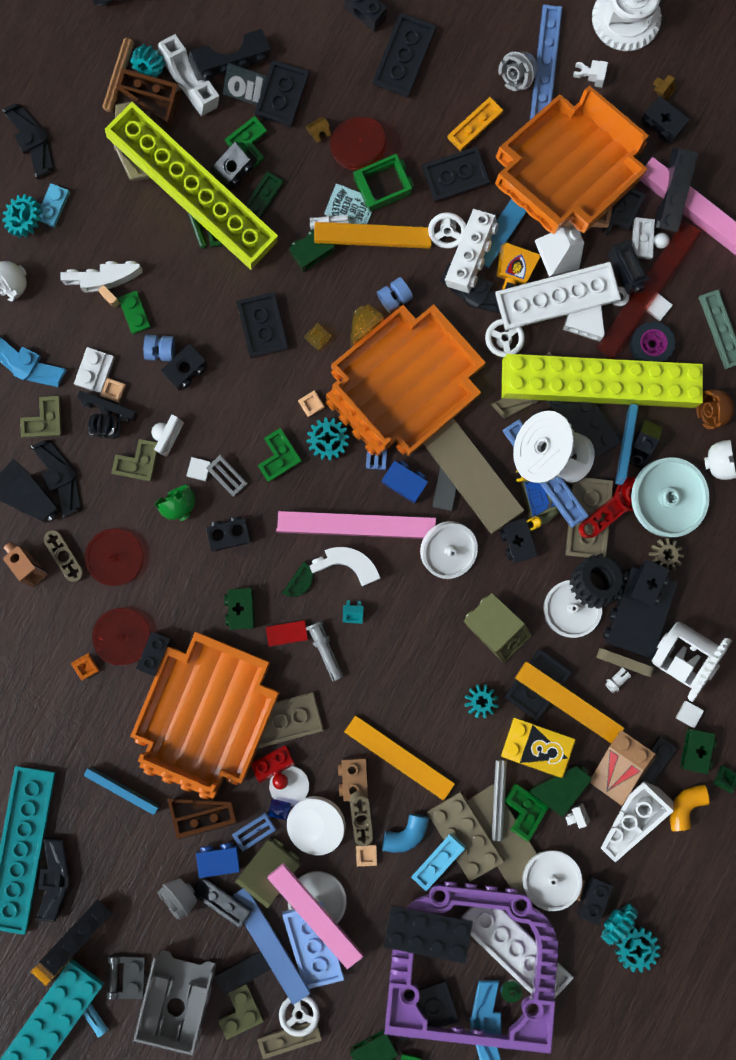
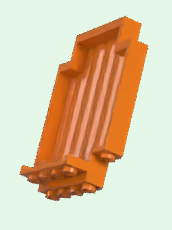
[495,85,649,234]
[326,304,486,457]
[130,632,280,800]

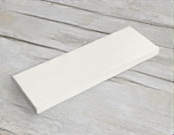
[495,262,621,331]
[460,906,573,999]

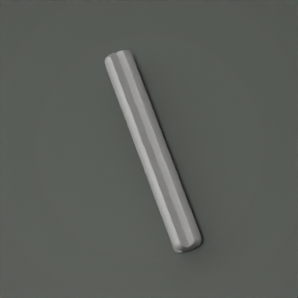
[492,760,507,841]

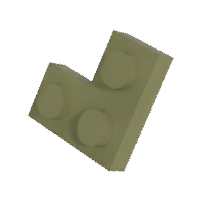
[20,396,62,438]
[111,439,158,482]
[218,983,264,1040]

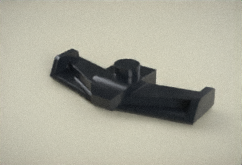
[2,103,54,180]
[440,262,500,313]
[31,440,82,518]
[35,837,71,922]

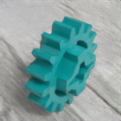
[2,194,43,238]
[306,417,349,461]
[601,904,638,945]
[615,926,660,973]

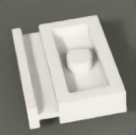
[74,347,115,394]

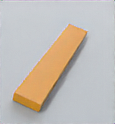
[314,222,431,249]
[515,662,624,744]
[344,715,455,801]

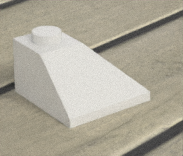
[535,226,584,277]

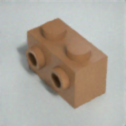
[338,757,368,801]

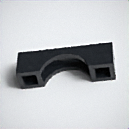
[188,29,271,81]
[654,148,699,232]
[36,899,112,980]

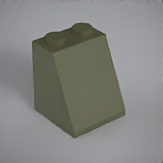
[464,593,532,664]
[236,837,301,908]

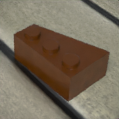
[116,68,182,127]
[168,799,239,839]

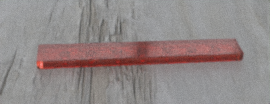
[597,221,701,359]

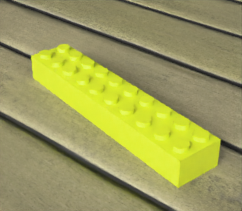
[105,102,278,270]
[502,354,703,408]

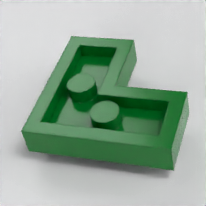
[224,116,267,167]
[258,428,302,483]
[505,784,548,842]

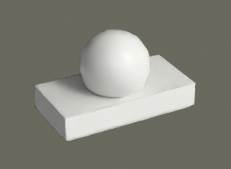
[151,415,184,457]

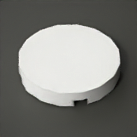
[269,766,309,806]

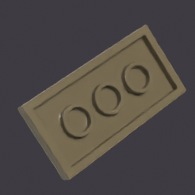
[565,478,613,558]
[427,791,505,882]

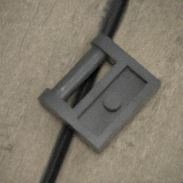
[107,955,146,999]

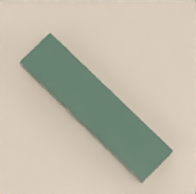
[699,289,736,370]

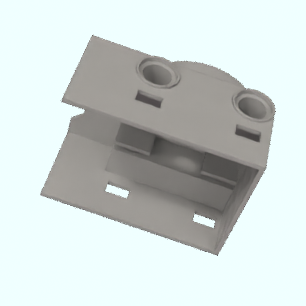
[133,949,217,1055]

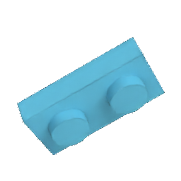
[39,183,70,228]

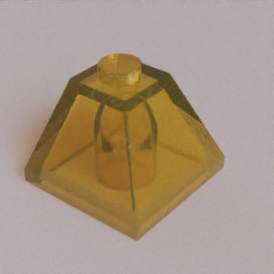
[351,304,384,347]

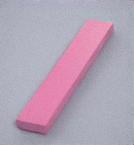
[267,863,363,969]

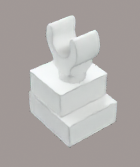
[573,60,608,88]

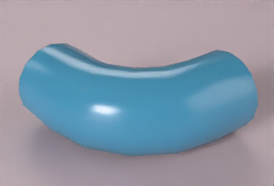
[382,813,429,853]

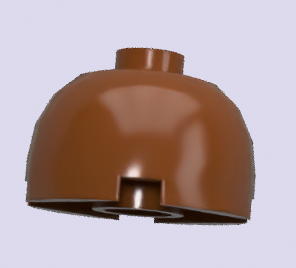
[696,389,734,429]

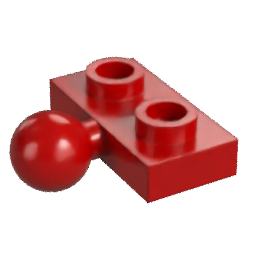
[251,745,295,790]

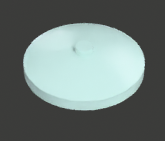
[631,457,709,537]

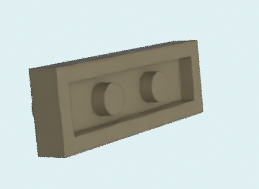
[257,1022,322,1059]

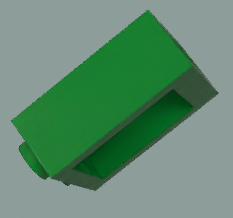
[353,154,414,212]

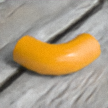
[670,785,709,831]

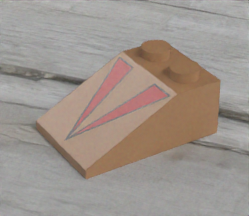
[589,730,657,806]

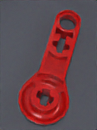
[578,477,636,538]

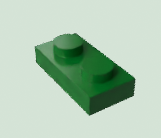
[118,291,151,335]

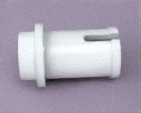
[605,668,631,693]

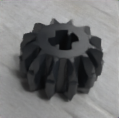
[87,413,122,439]

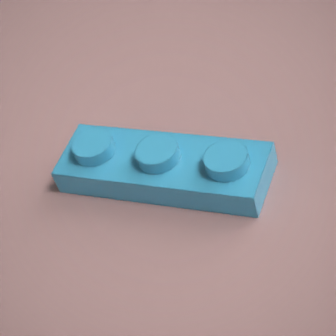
[411,833,466,891]

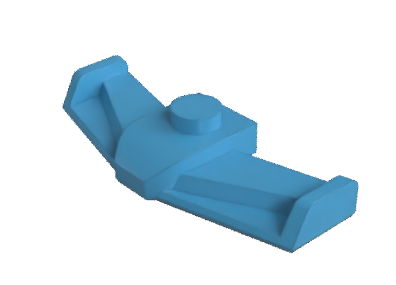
[0,337,67,387]
[470,980,502,1060]

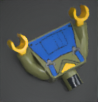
[516,470,568,531]

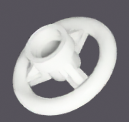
[428,212,466,248]
[485,319,525,357]
[279,996,319,1037]

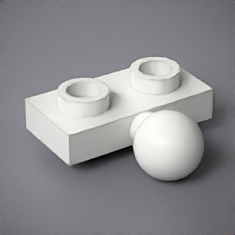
[632,217,670,260]

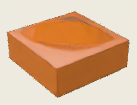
[71,653,99,680]

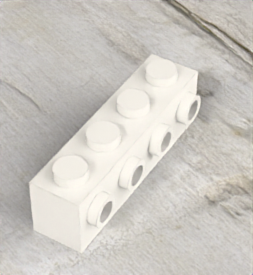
[445,209,499,293]

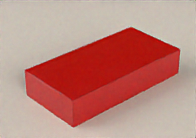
[266,620,308,647]

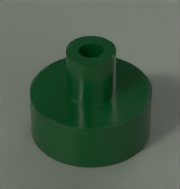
[501,980,522,1003]

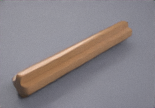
[102,38,134,112]

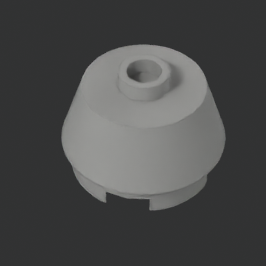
[498,51,538,91]
[157,878,197,920]

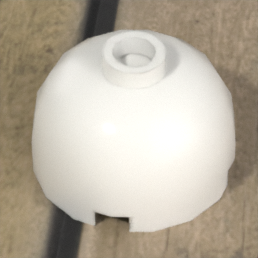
[0,261,27,301]
[704,440,736,480]

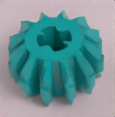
[130,44,165,77]
[464,684,498,718]

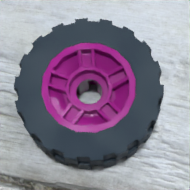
[629,321,676,362]

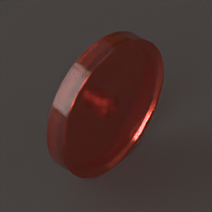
[330,117,386,170]
[85,529,143,586]
[92,608,151,666]

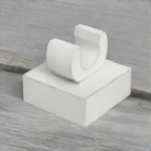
[565,802,590,828]

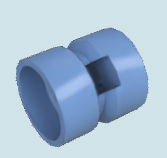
[377,277,413,313]
[143,334,175,362]

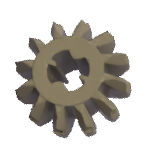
[649,538,684,571]

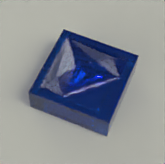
[268,799,291,820]

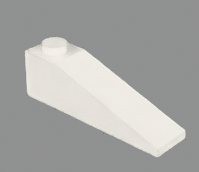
[601,781,674,862]

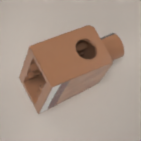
[3,542,48,587]

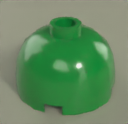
[154,484,196,521]

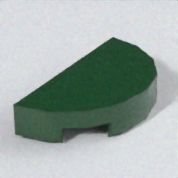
[282,561,313,597]

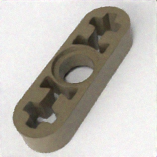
[44,531,84,582]
[596,648,654,677]
[350,791,373,846]

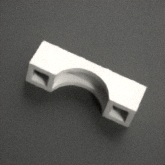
[158,34,219,116]

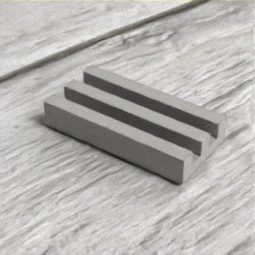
[206,455,248,497]

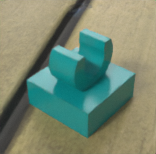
[343,600,363,624]

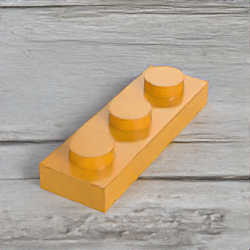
[447,97,503,152]

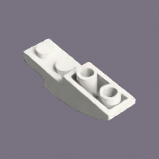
[60,261,142,292]

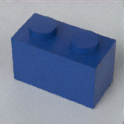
[381,460,428,504]
[196,842,241,878]

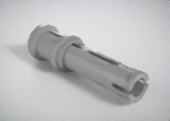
[306,621,344,682]

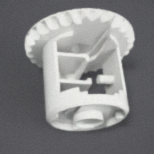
[592,0,662,51]
[513,411,594,483]
[652,622,732,702]

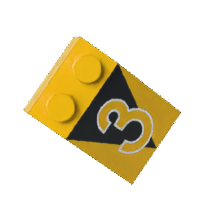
[501,718,576,778]

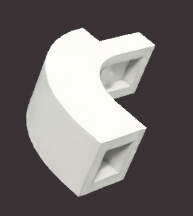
[310,547,380,587]

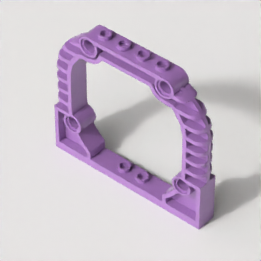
[384,881,558,1053]

